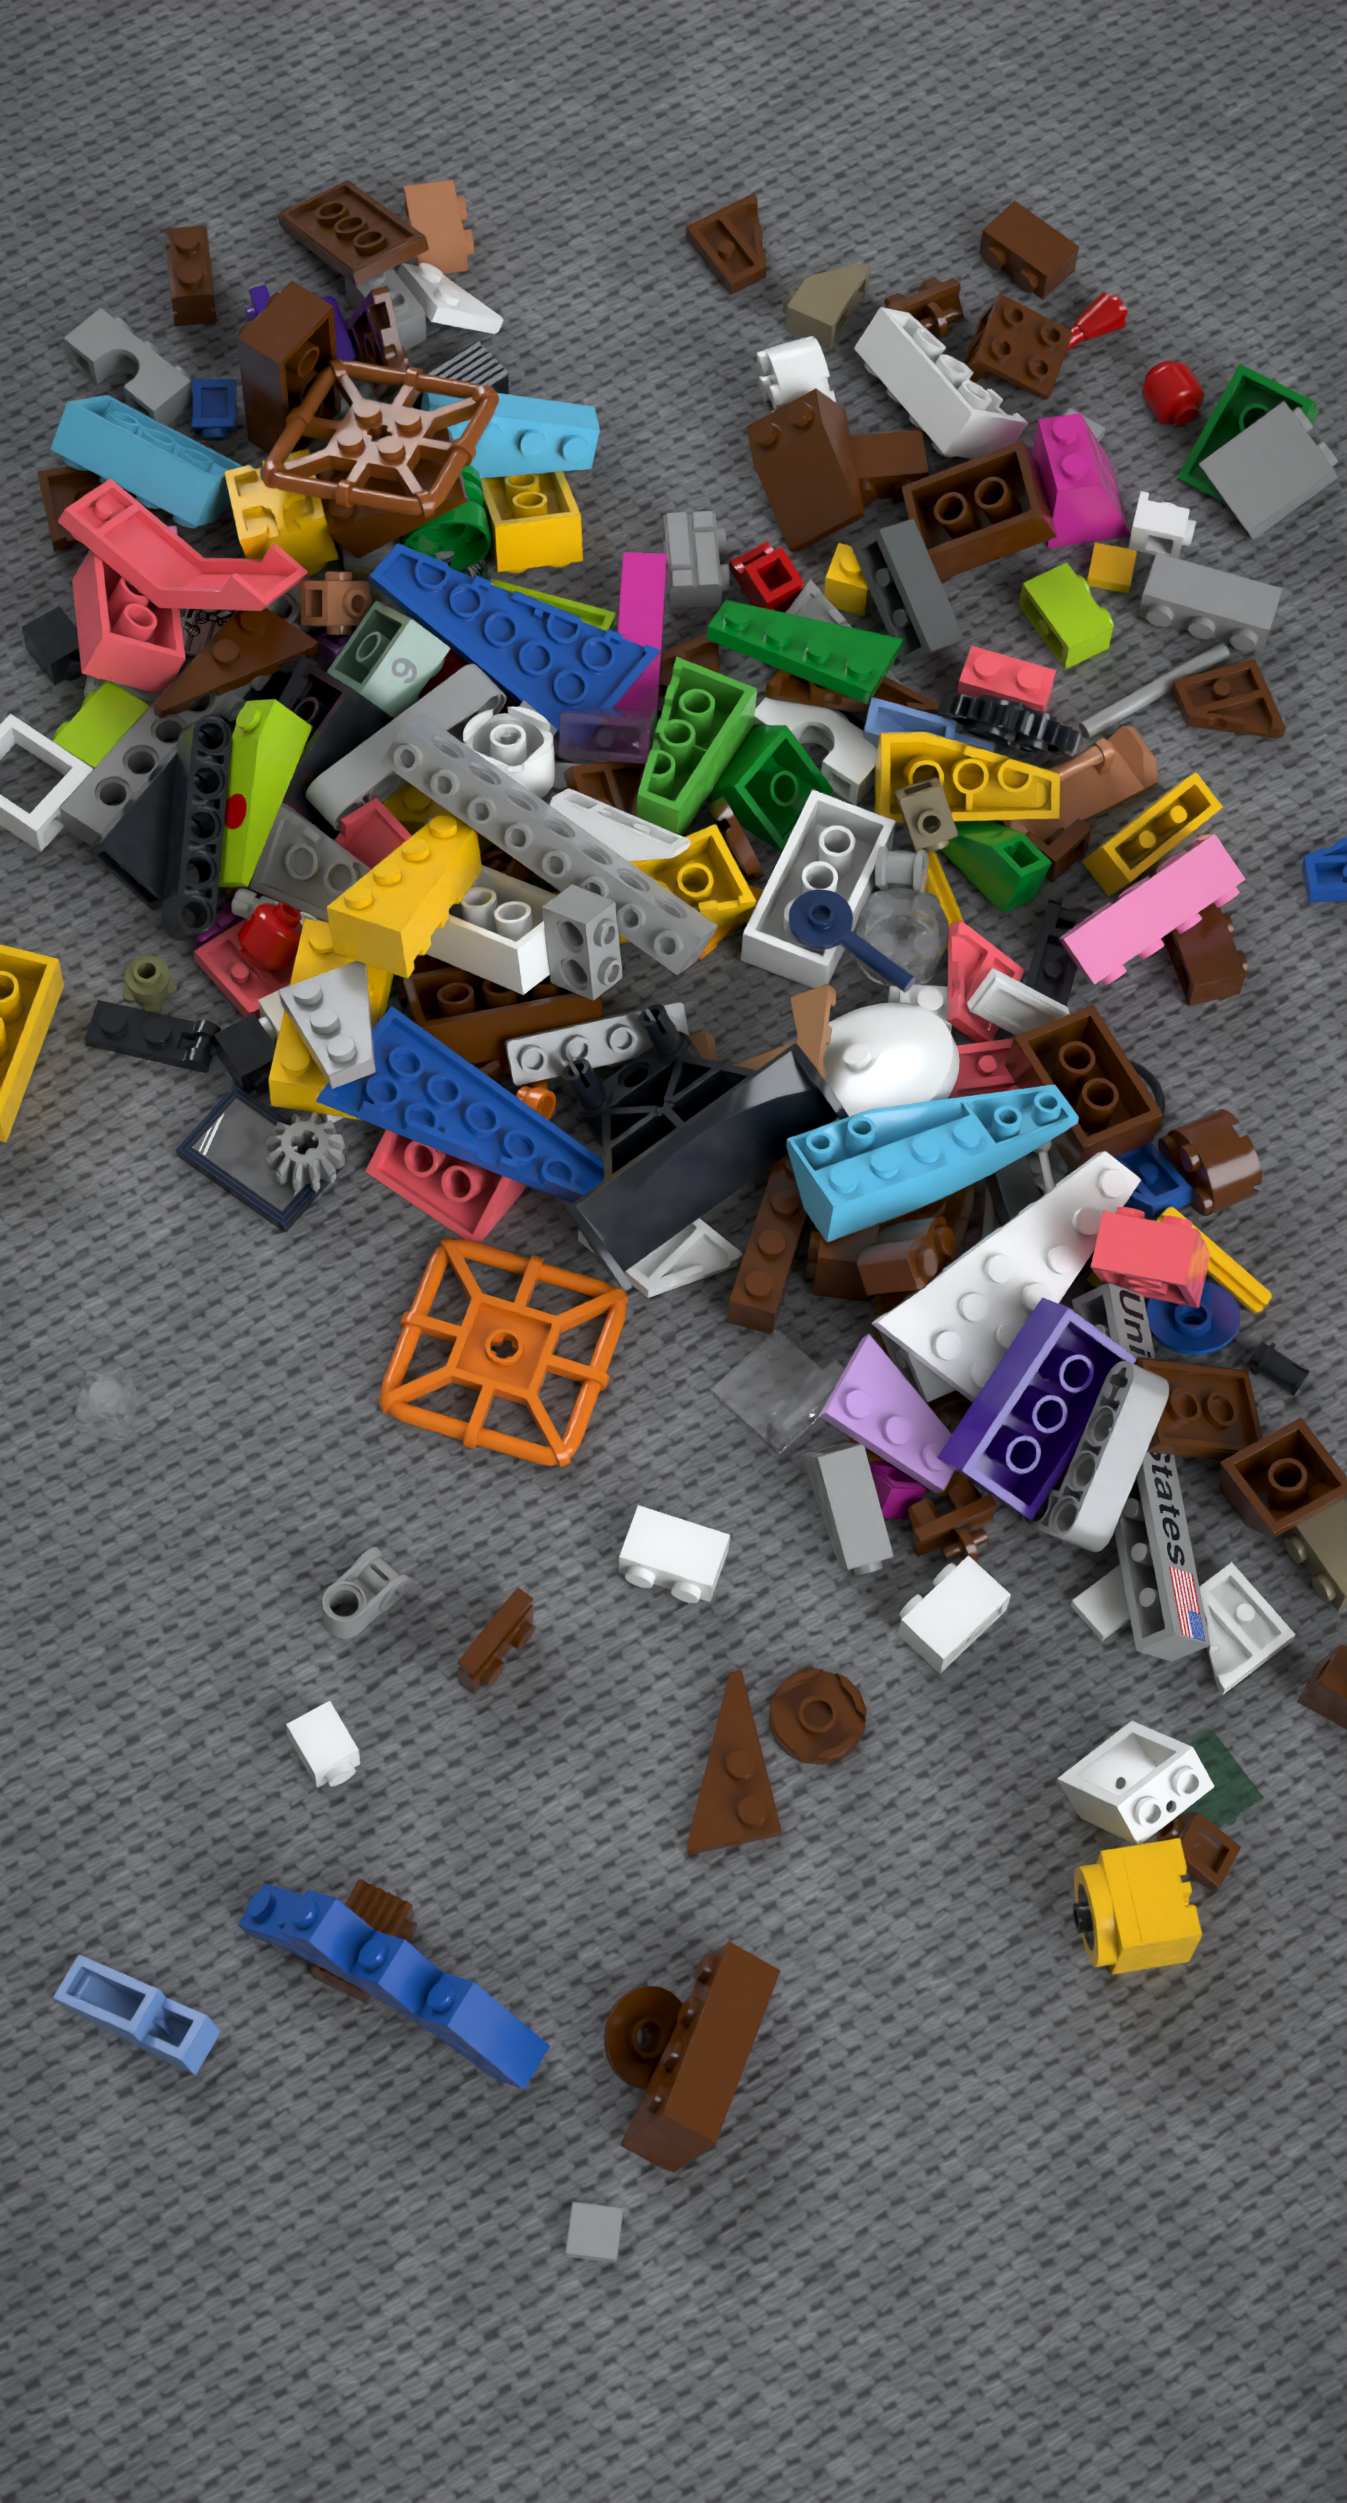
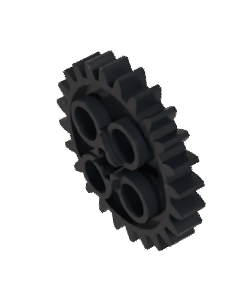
[937,692,1082,756]

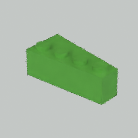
[636,657,757,836]

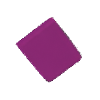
[869,1462,926,1519]

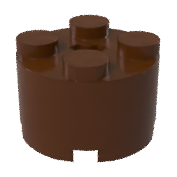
[1158,1109,1262,1216]

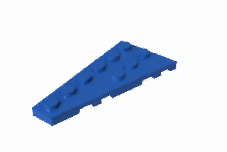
[368,543,661,752]
[316,1006,604,1203]

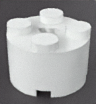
[756,336,836,413]
[463,707,555,799]

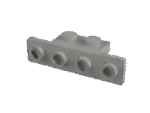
[505,1000,689,1086]

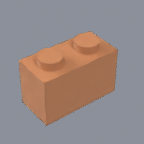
[403,180,474,274]

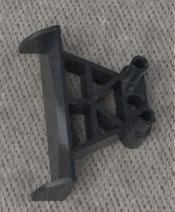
[562,1004,849,1295]

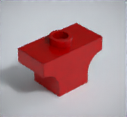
[729,541,804,613]

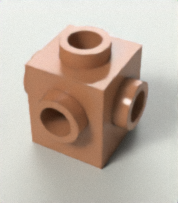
[301,571,372,635]

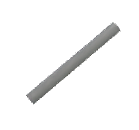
[1079,643,1230,739]

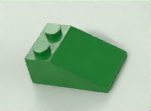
[1177,363,1319,504]

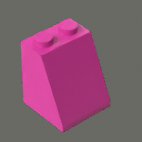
[1032,413,1131,548]

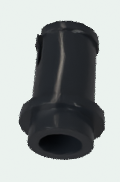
[1246,1341,1310,1396]

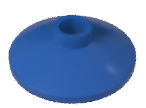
[1146,1280,1241,1355]

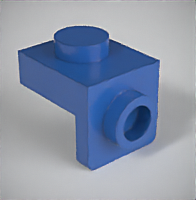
[192,379,237,441]

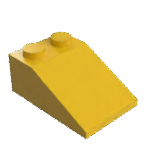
[480,471,583,573]

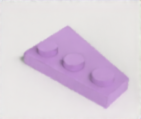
[819,1334,954,1494]

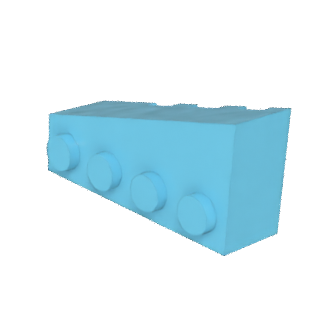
[421,392,600,478]

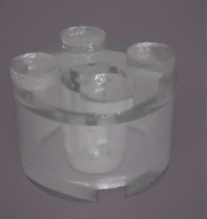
[855,888,948,991]

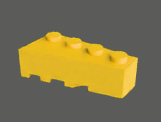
[326,813,483,978]
[553,824,756,944]

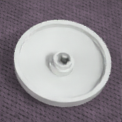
[823,1002,960,1123]

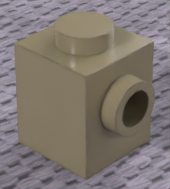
[894,777,958,852]

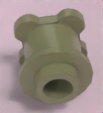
[123,955,177,1013]

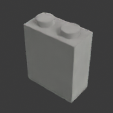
[1199,401,1338,539]

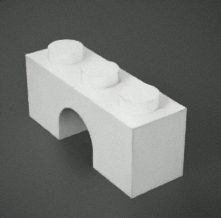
[752,697,878,806]

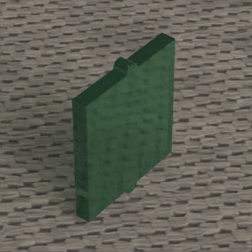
[1168,1729,1264,1828]

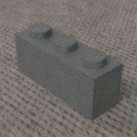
[851,519,965,667]

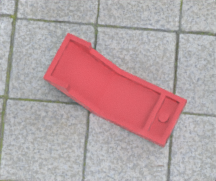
[57,478,308,611]
[194,797,412,1018]

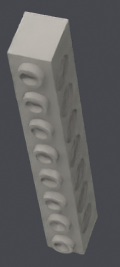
[60,577,318,845]
[381,715,718,975]

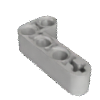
[1022,1361,1169,1552]

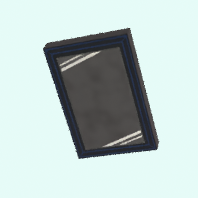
[176,1084,344,1233]

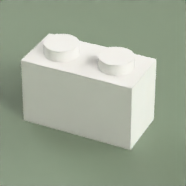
[619,1505,730,1603]
[898,1555,1011,1674]

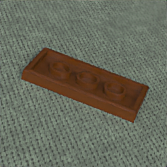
[277,180,429,286]

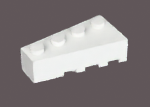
[854,307,1028,459]

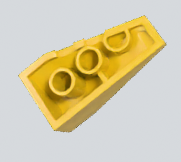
[875,732,1060,823]

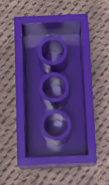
[937,1297,1137,1520]

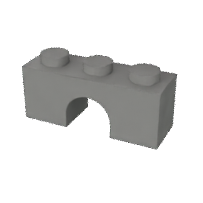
[64,308,193,426]

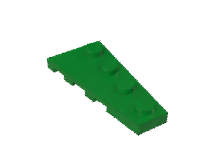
[706,600,903,705]

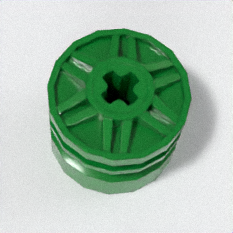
[399,465,492,570]

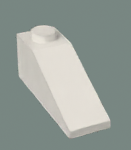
[550,788,691,861]

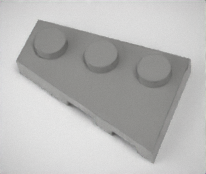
[278,961,376,1089]

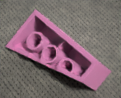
[1058,834,1246,986]

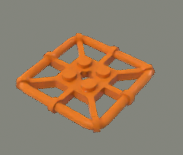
[378,1236,629,1469]

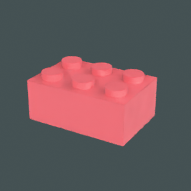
[72,550,186,695]
[1091,1207,1211,1308]

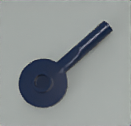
[789,889,916,993]

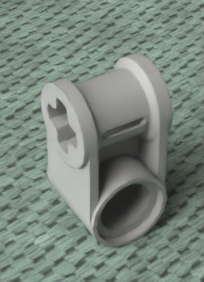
[875,846,929,903]
[322,1547,412,1639]

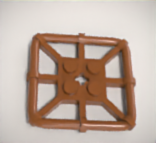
[260,358,499,518]

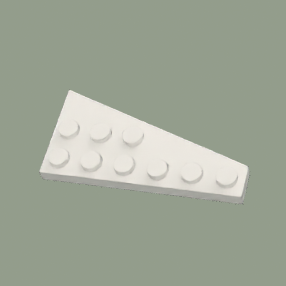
[871,1151,1141,1402]

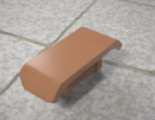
[1002,726,1158,843]

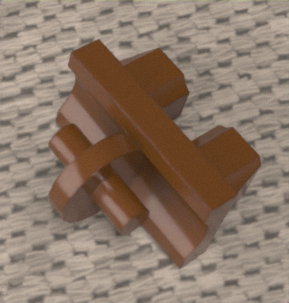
[884,277,964,340]
[907,1480,997,1562]

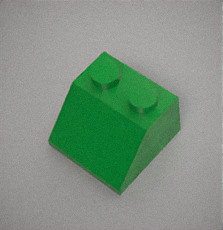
[709,725,834,852]

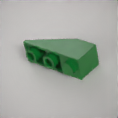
[940,820,1052,914]

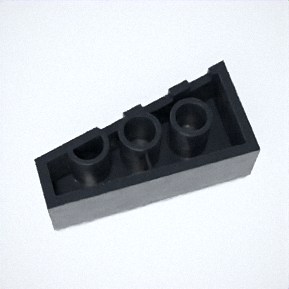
[282,663,388,825]

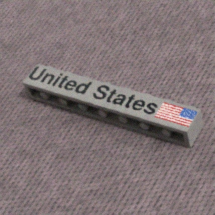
[1072,1282,1210,1662]

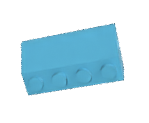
[50,395,243,529]

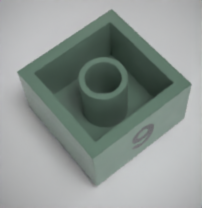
[327,601,450,719]

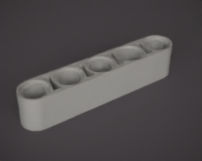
[306,664,506,831]

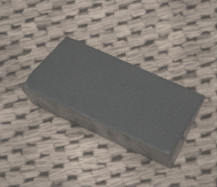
[985,1155,1040,1227]

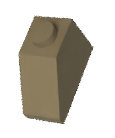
[782,263,871,350]

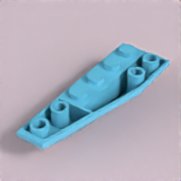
[786,1085,1079,1242]

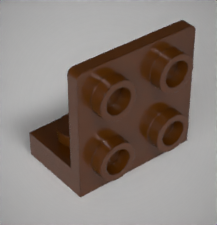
[963,293,1073,400]

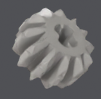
[266,1112,345,1193]

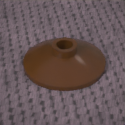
[604,1986,683,2089]

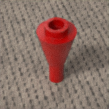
[1067,292,1128,351]

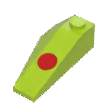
[218,699,313,888]

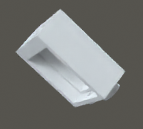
[0,714,94,852]
[1057,1721,1214,1845]

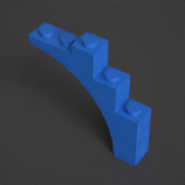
[237,1883,550,2090]

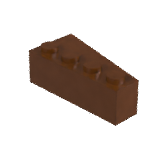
[620,1941,781,2173]

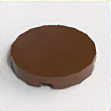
[708,796,764,883]
[769,1668,866,1765]

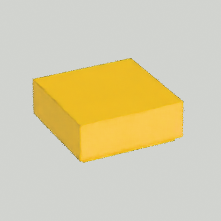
[1087,543,1137,593]

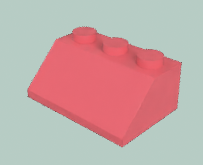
[365,1130,526,1243]

